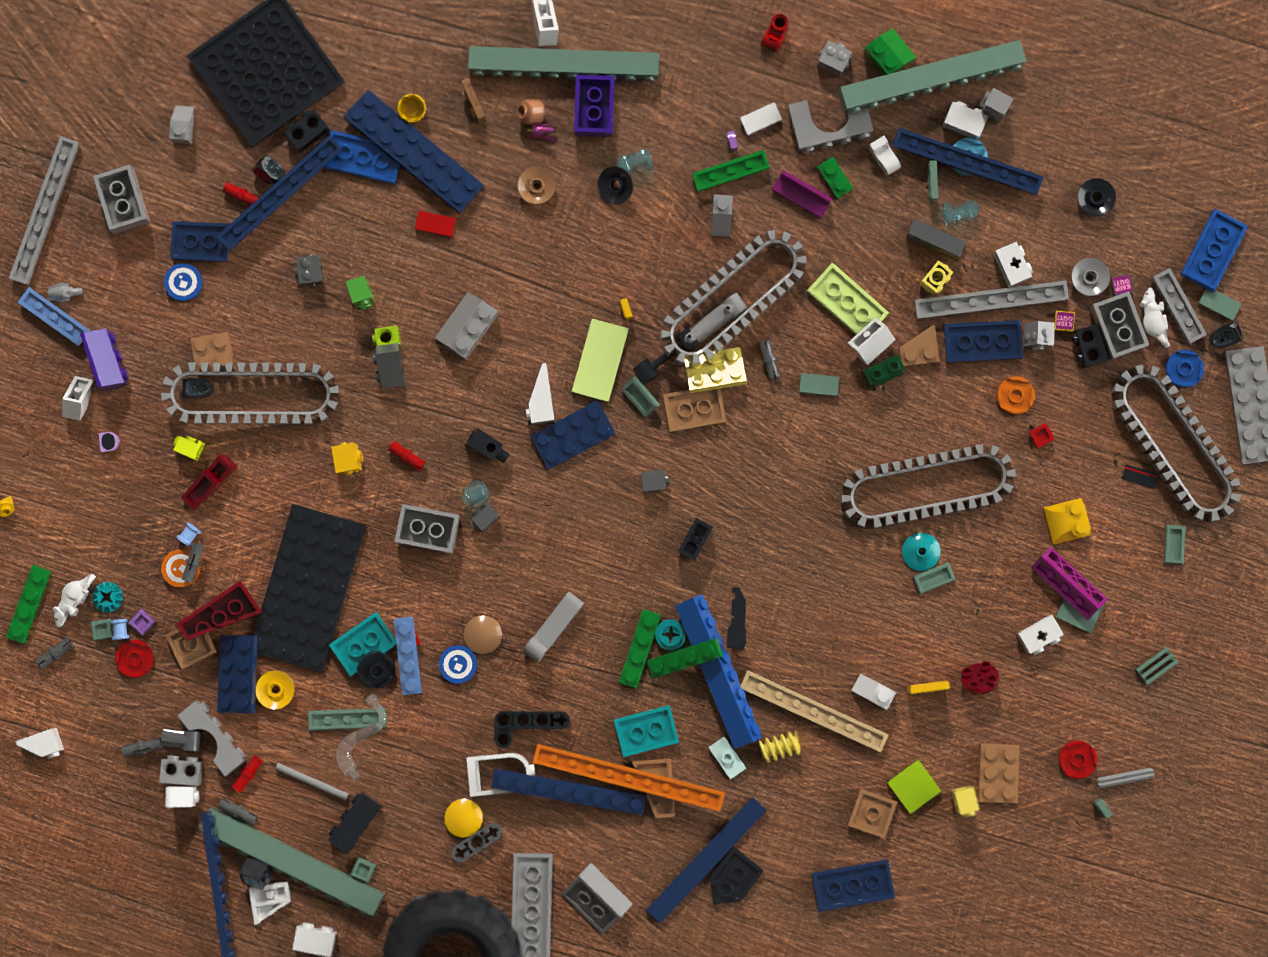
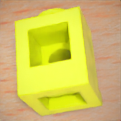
[173,435,205,461]

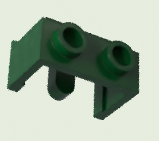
[862,354,905,390]

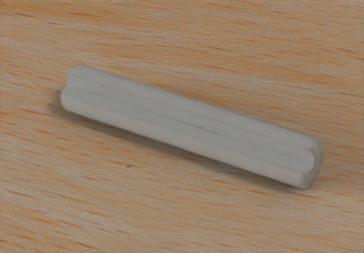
[1097,768,1154,788]

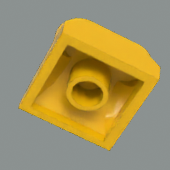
[1043,498,1091,545]

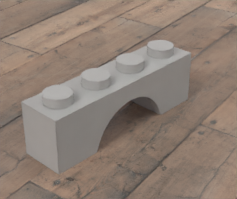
[177,701,246,776]

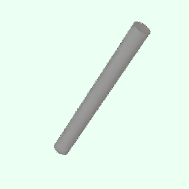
[275,763,349,801]

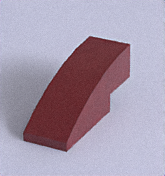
[181,454,238,511]

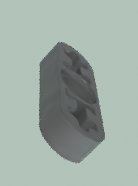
[451,823,502,862]

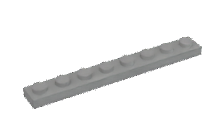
[9,136,80,285]
[914,281,1069,320]

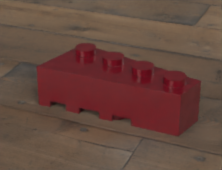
[174,580,262,641]

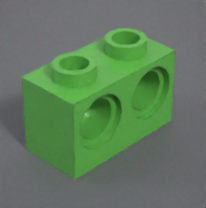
[346,276,375,310]

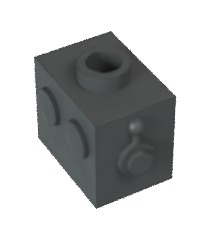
[294,254,324,287]

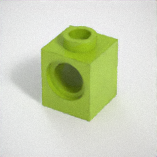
[372,325,402,347]

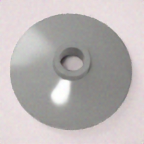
[1071,258,1110,296]

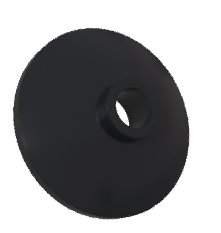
[598,166,633,204]
[1078,178,1116,216]

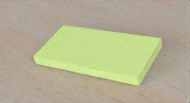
[807,263,889,335]
[572,319,629,402]

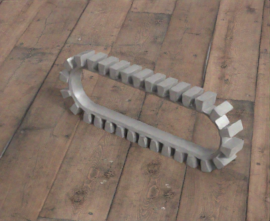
[660,230,806,367]
[161,362,339,425]
[1111,365,1241,522]
[840,444,1016,528]

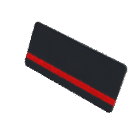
[1122,465,1159,488]

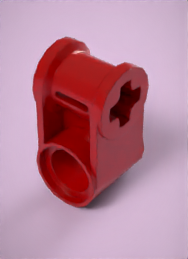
[761,13,789,53]

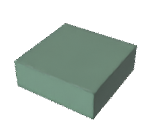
[91,619,114,641]
[1093,798,1113,818]
[351,857,376,883]

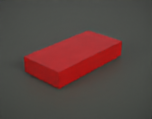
[415,211,456,238]

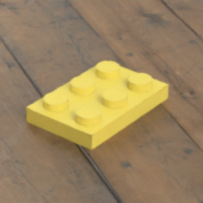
[684,347,747,394]

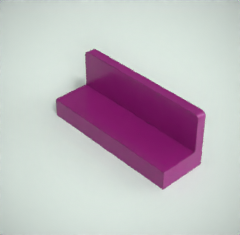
[772,170,832,219]

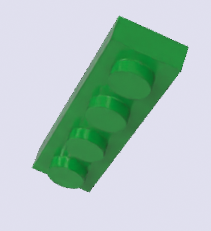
[692,150,770,192]
[6,565,52,644]
[619,609,661,688]
[647,638,723,679]

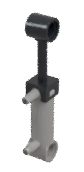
[633,293,748,385]

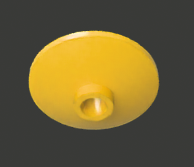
[256,671,294,709]

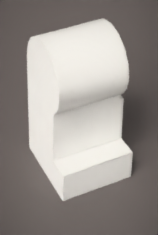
[868,136,901,176]

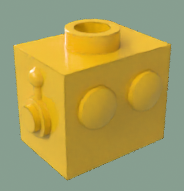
[331,442,363,476]

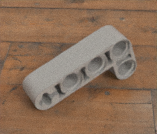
[522,592,584,663]

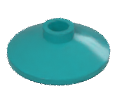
[902,533,940,571]

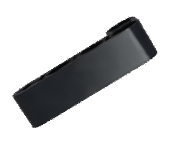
[494,711,571,748]

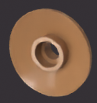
[518,166,556,204]

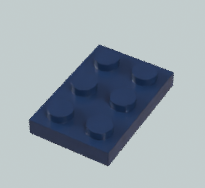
[170,221,230,262]

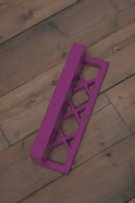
[1031,547,1108,620]

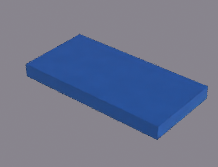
[324,130,400,185]
[1180,208,1248,293]

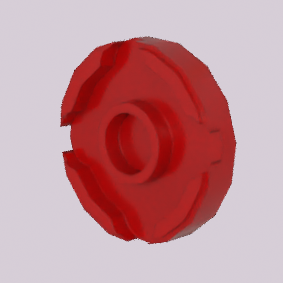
[115,640,154,678]
[1058,740,1097,779]

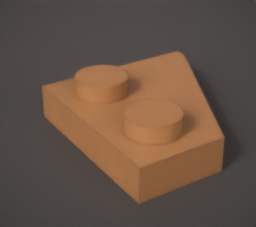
[462,78,486,123]

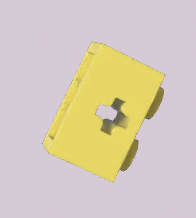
[950,786,979,817]

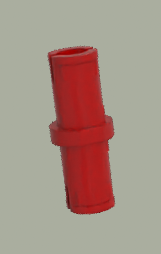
[222,182,259,206]
[387,440,426,472]
[231,755,263,793]

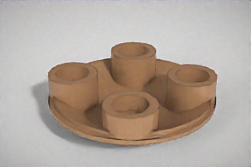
[464,615,502,654]

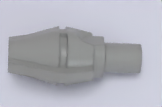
[48,283,83,302]

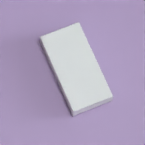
[740,103,782,136]

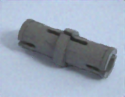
[758,340,781,380]
[181,543,205,583]
[36,637,74,669]
[122,737,163,758]
[218,798,258,826]

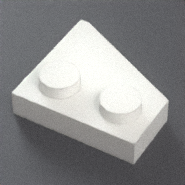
[249,881,291,925]

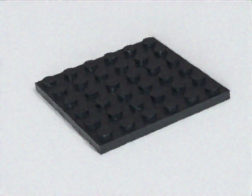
[186,0,345,148]

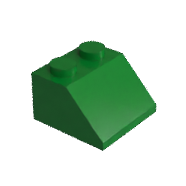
[863,29,917,76]

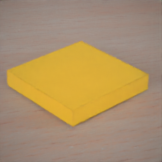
[906,681,950,694]

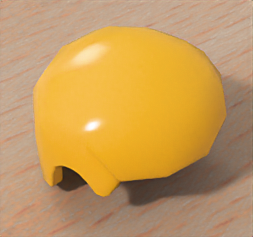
[397,94,427,123]

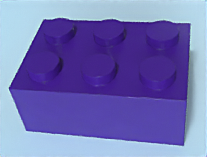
[574,75,615,137]

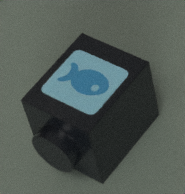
[239,858,272,890]

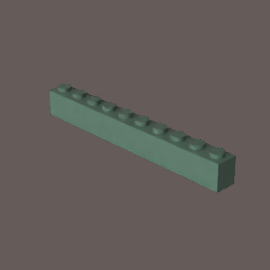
[837,40,1026,114]
[468,46,659,82]
[200,807,385,917]

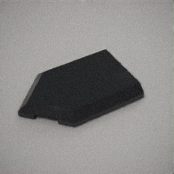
[710,846,764,905]

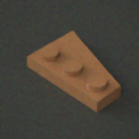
[632,758,676,818]

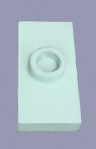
[708,737,746,779]

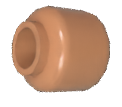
[517,99,546,124]

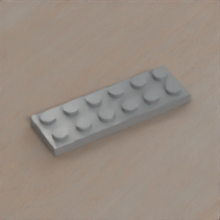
[1224,346,1268,465]
[512,853,553,957]

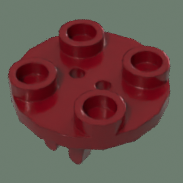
[961,661,1000,696]

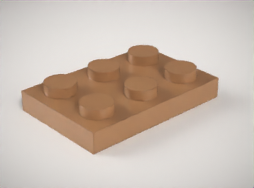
[663,389,726,433]
[978,743,1020,803]

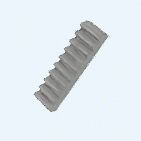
[1152,268,1207,345]

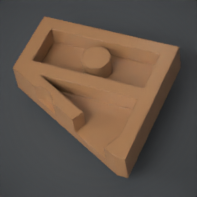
[899,325,940,367]

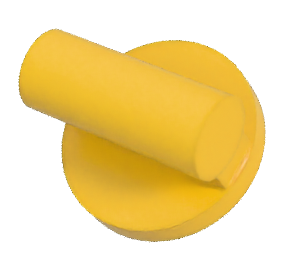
[0,496,15,517]

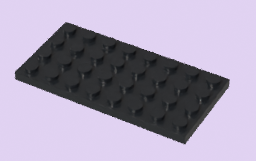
[253,504,367,673]

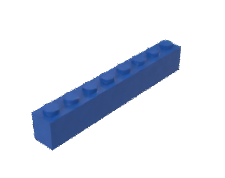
[675,594,762,749]

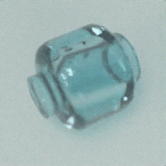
[461,480,491,508]

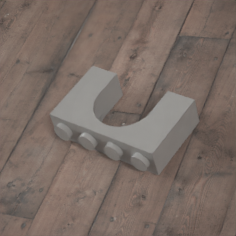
[788,100,874,154]

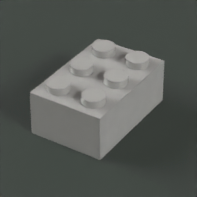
[93,165,150,234]
[1089,292,1149,361]
[395,504,461,554]

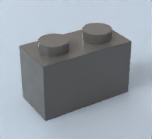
[372,343,405,389]

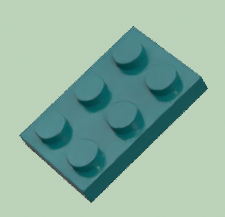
[329,612,396,676]
[614,705,679,757]

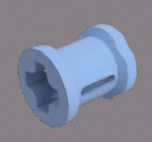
[176,522,201,547]
[110,619,129,640]

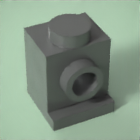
[469,501,500,531]

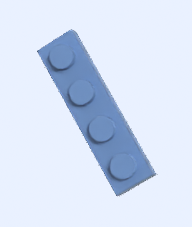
[18,287,90,347]
[394,616,422,695]

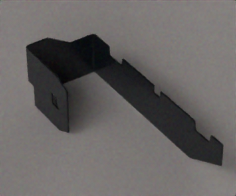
[727,587,746,649]

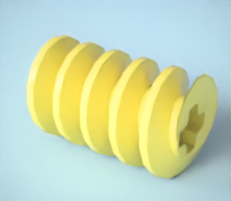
[758,730,801,763]

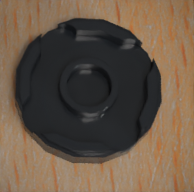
[357,651,395,689]

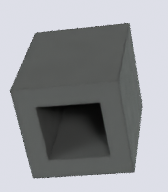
[641,470,669,493]

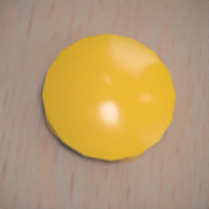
[444,799,483,838]

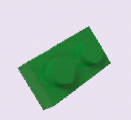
[817,157,853,199]

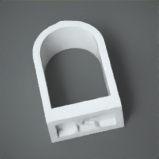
[467,753,535,797]

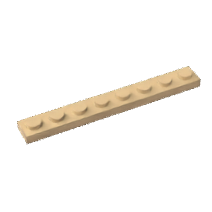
[741,670,888,752]

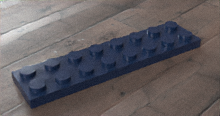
[343,90,484,214]

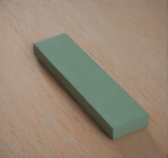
[308,708,386,730]

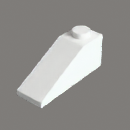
[531,0,559,46]
[526,363,555,425]

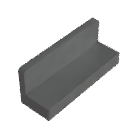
[906,219,966,260]

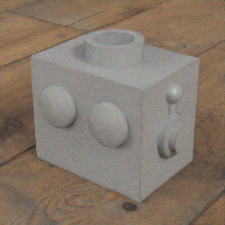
[817,40,852,76]
[1023,321,1055,351]

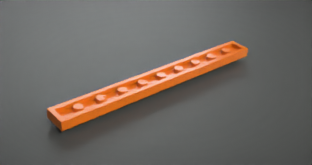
[533,744,725,811]

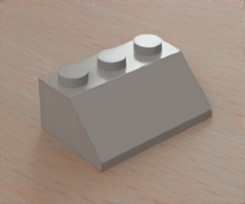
[435,292,499,360]
[561,863,632,934]

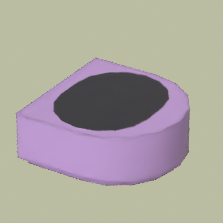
[99,432,120,453]

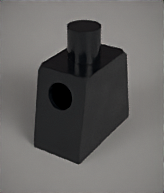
[465,428,510,463]

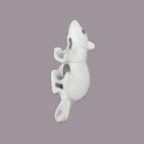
[1140,287,1170,348]
[53,574,96,628]

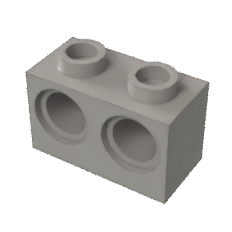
[979,88,1013,123]
[159,755,203,786]

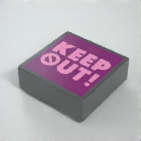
[1110,274,1134,297]

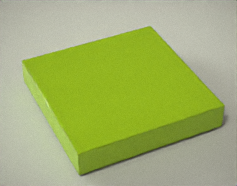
[887,760,941,814]

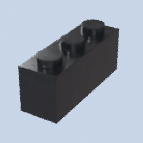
[328,792,383,854]

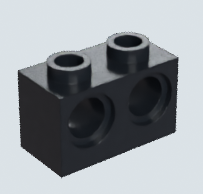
[284,109,330,154]
[1072,324,1109,369]

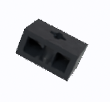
[677,518,713,561]

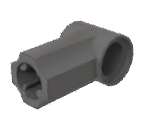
[161,729,201,751]

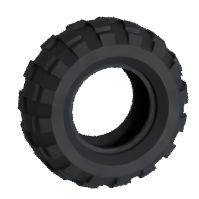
[382,889,521,957]

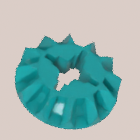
[92,582,123,613]
[655,619,686,650]

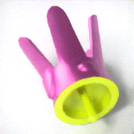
[528,123,556,142]

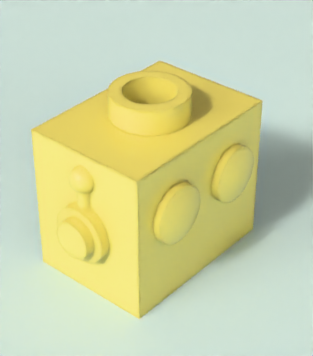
[919,260,953,296]

